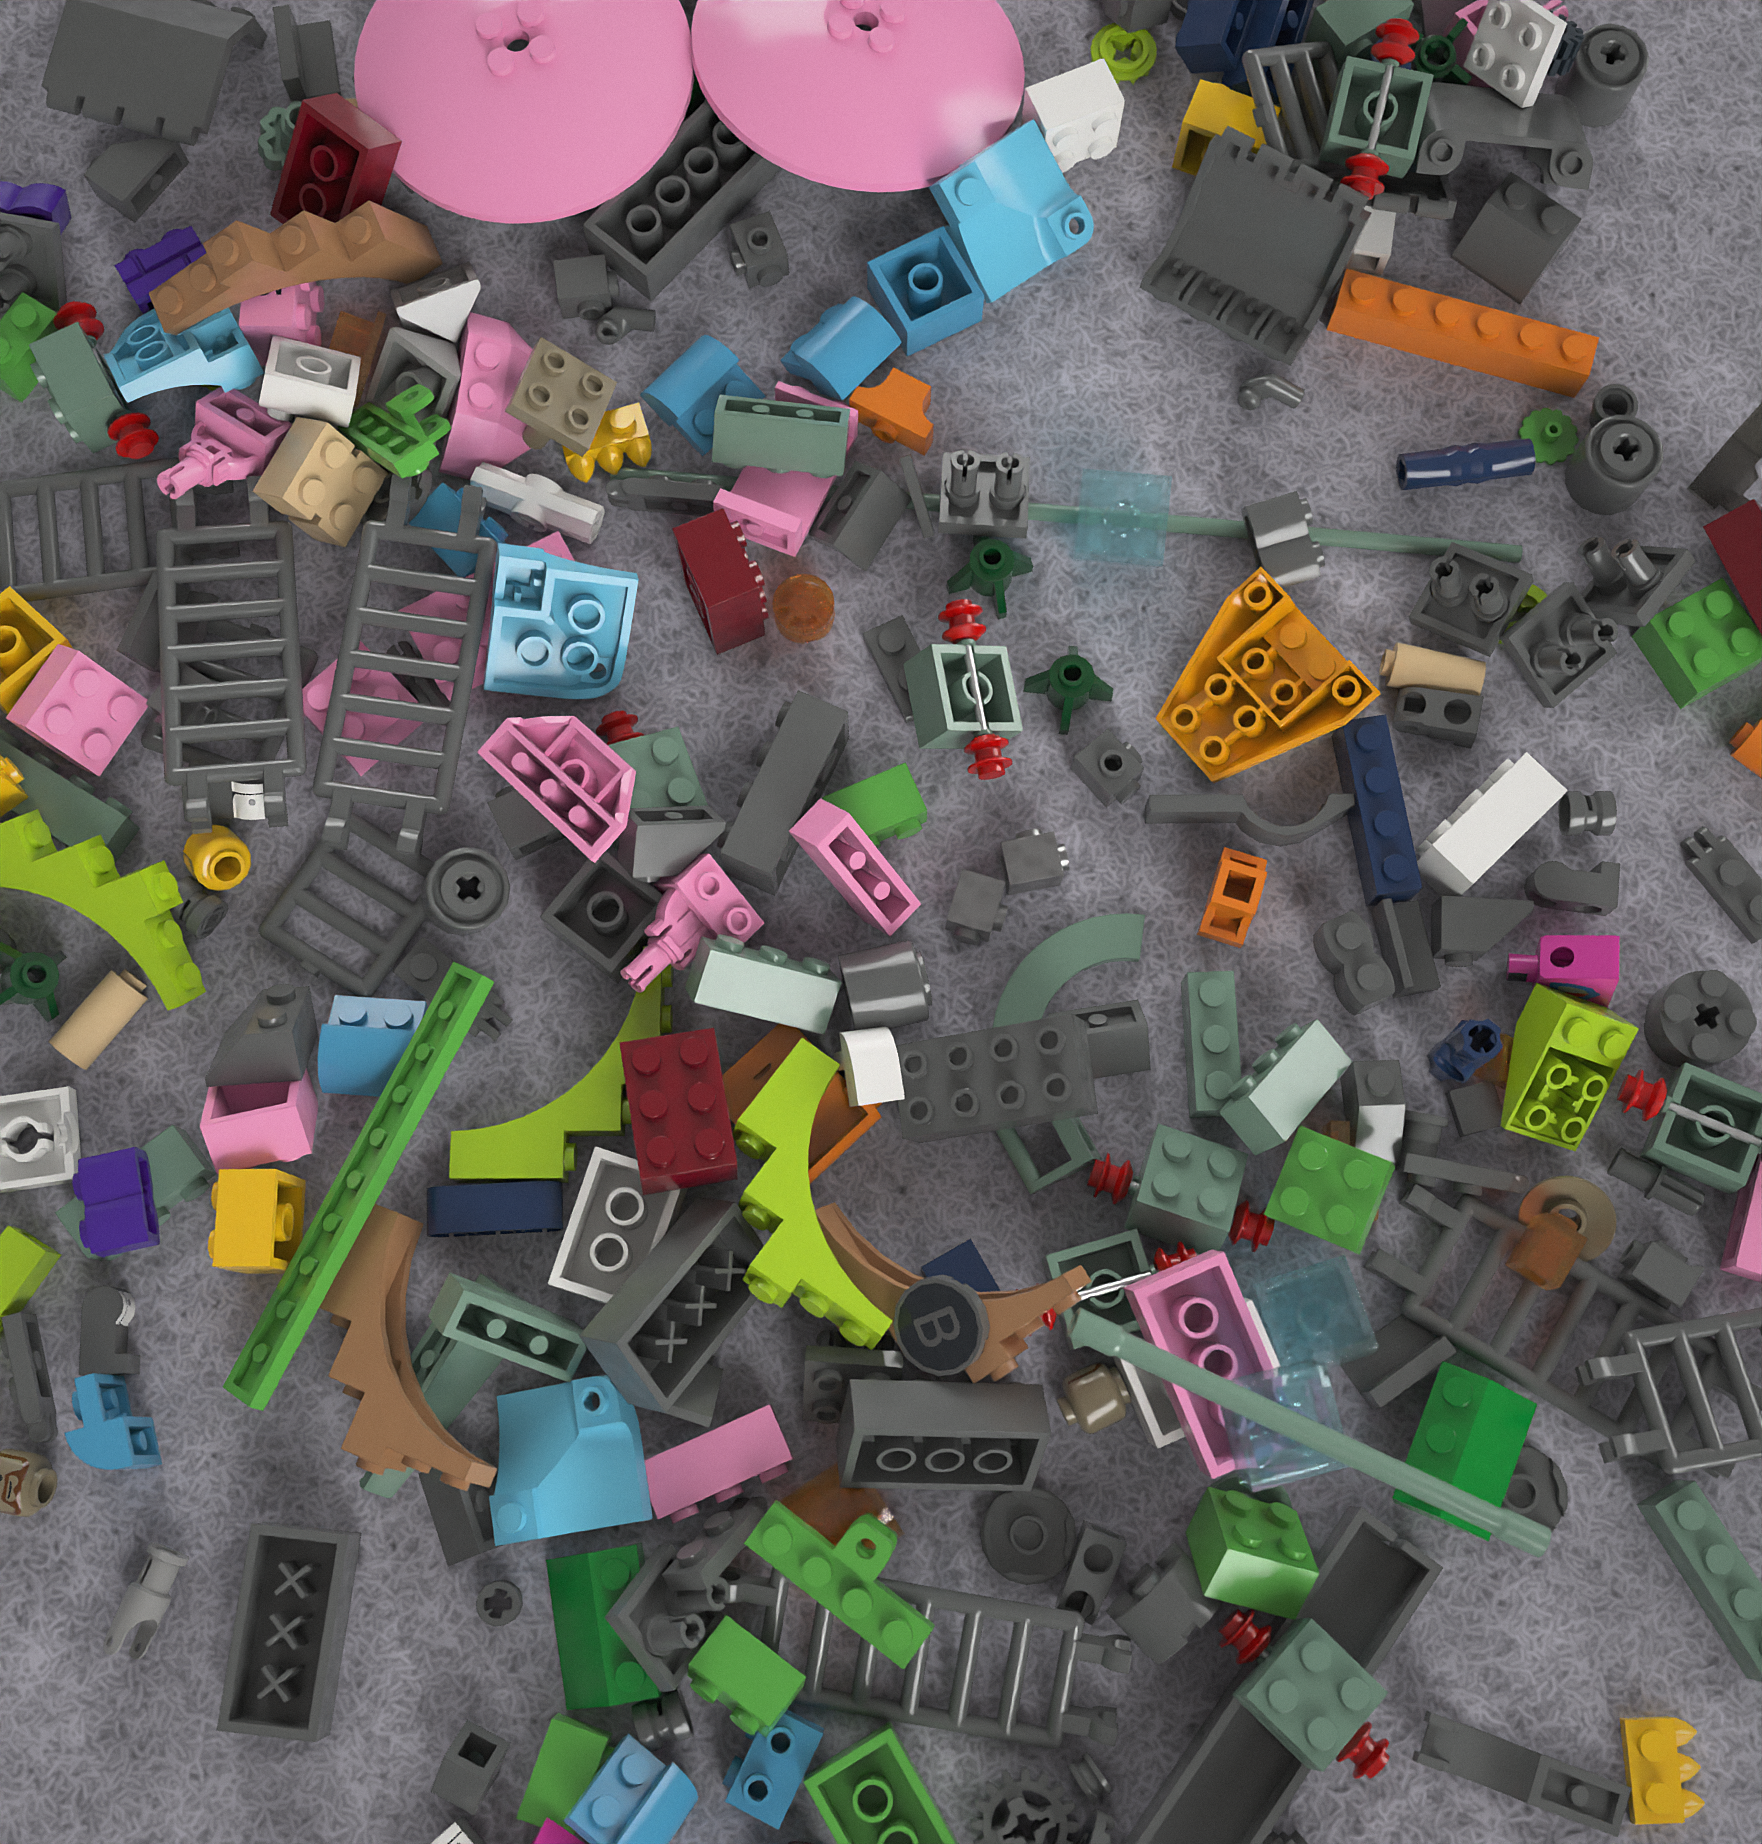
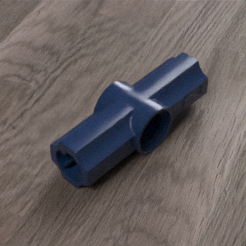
[1427,1018,1503,1083]

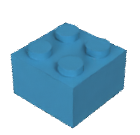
[867,226,984,357]

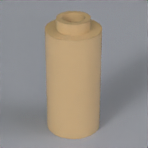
[1379,642,1486,696]
[49,969,148,1070]

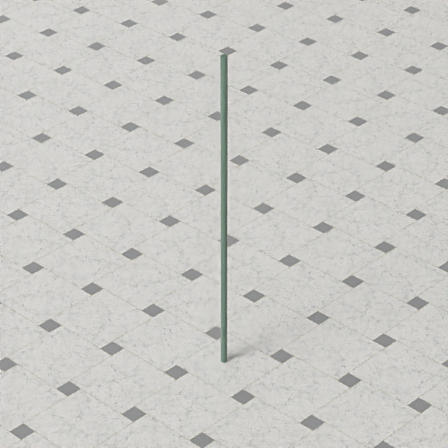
[610,467,1523,563]

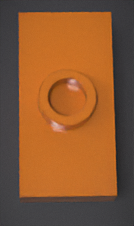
[849,367,934,456]
[1197,847,1268,948]

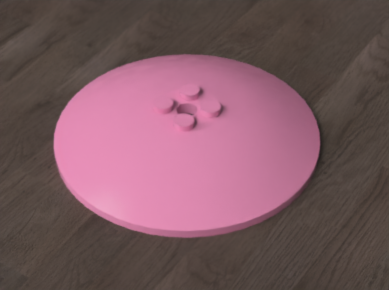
[354,0,694,224]
[691,0,1025,192]

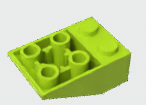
[1500,983,1639,1152]

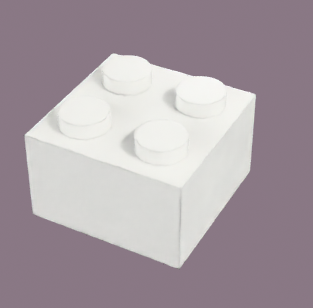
[1021,58,1125,173]

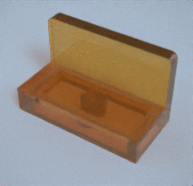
[329,311,386,408]

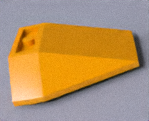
[1155,567,1381,784]

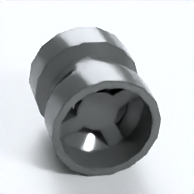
[1558,791,1617,836]
[169,876,228,939]
[631,1688,694,1753]

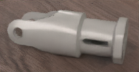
[103,1542,189,1660]

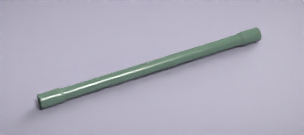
[1067,1308,1551,1558]

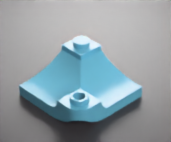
[929,119,1094,303]
[103,308,265,403]
[483,543,639,699]
[489,1376,653,1546]

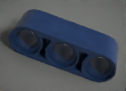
[427,1181,563,1237]

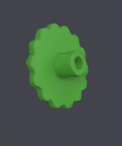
[1518,407,1579,465]

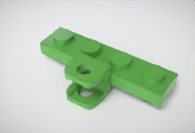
[337,384,452,479]
[744,1500,935,1669]

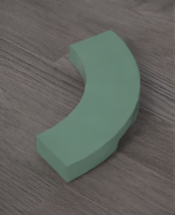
[992,913,1145,1028]

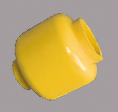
[183,824,251,891]

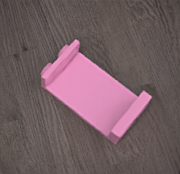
[713,381,858,557]

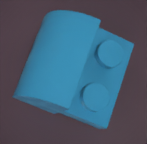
[780,296,902,401]
[640,335,765,456]
[318,995,428,1097]
[64,1373,162,1470]
[563,1734,698,1844]

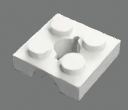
[0,1086,81,1193]

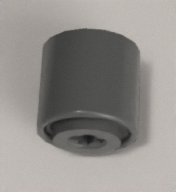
[1555,23,1649,128]
[1565,415,1663,515]
[421,847,510,936]
[838,940,932,1030]

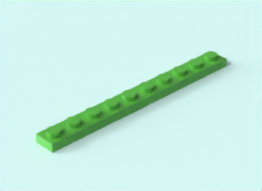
[223,961,494,1411]

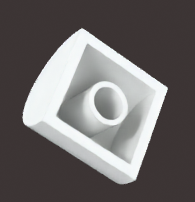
[258,335,361,430]

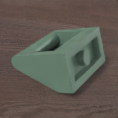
[996,1117,1102,1195]

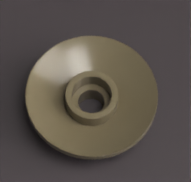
[1518,1176,1616,1262]

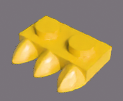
[562,402,652,483]
[1619,1716,1705,1825]

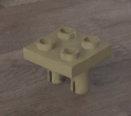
[505,337,617,457]

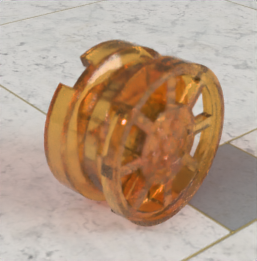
[772,574,835,644]

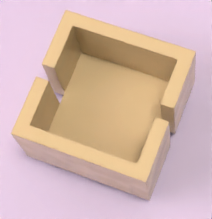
[253,417,388,547]

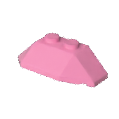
[439,312,532,480]
[477,716,636,863]

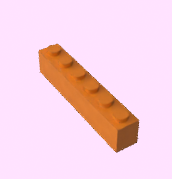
[1326,268,1599,398]

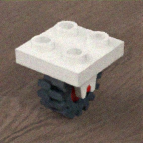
[1463,0,1584,108]

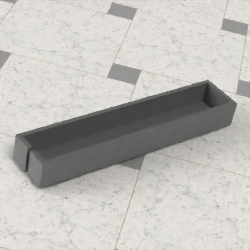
[1123,1506,1443,1844]

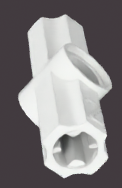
[470,462,605,544]

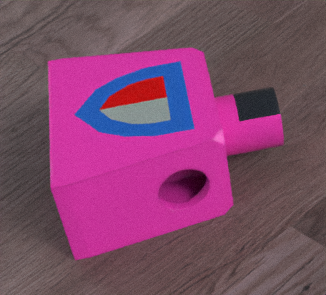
[1506,935,1620,1008]

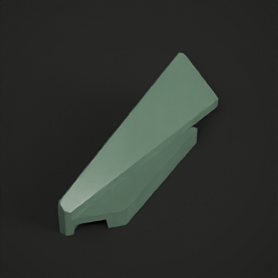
[359,1273,527,1498]

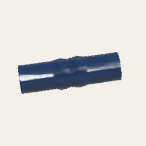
[1396,438,1536,491]

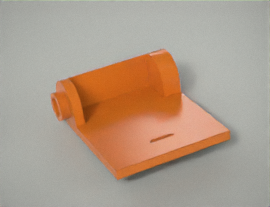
[722,1023,882,1184]

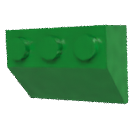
[1392,1361,1537,1542]
[546,1542,663,1710]

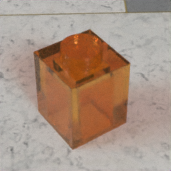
[1505,1212,1588,1291]

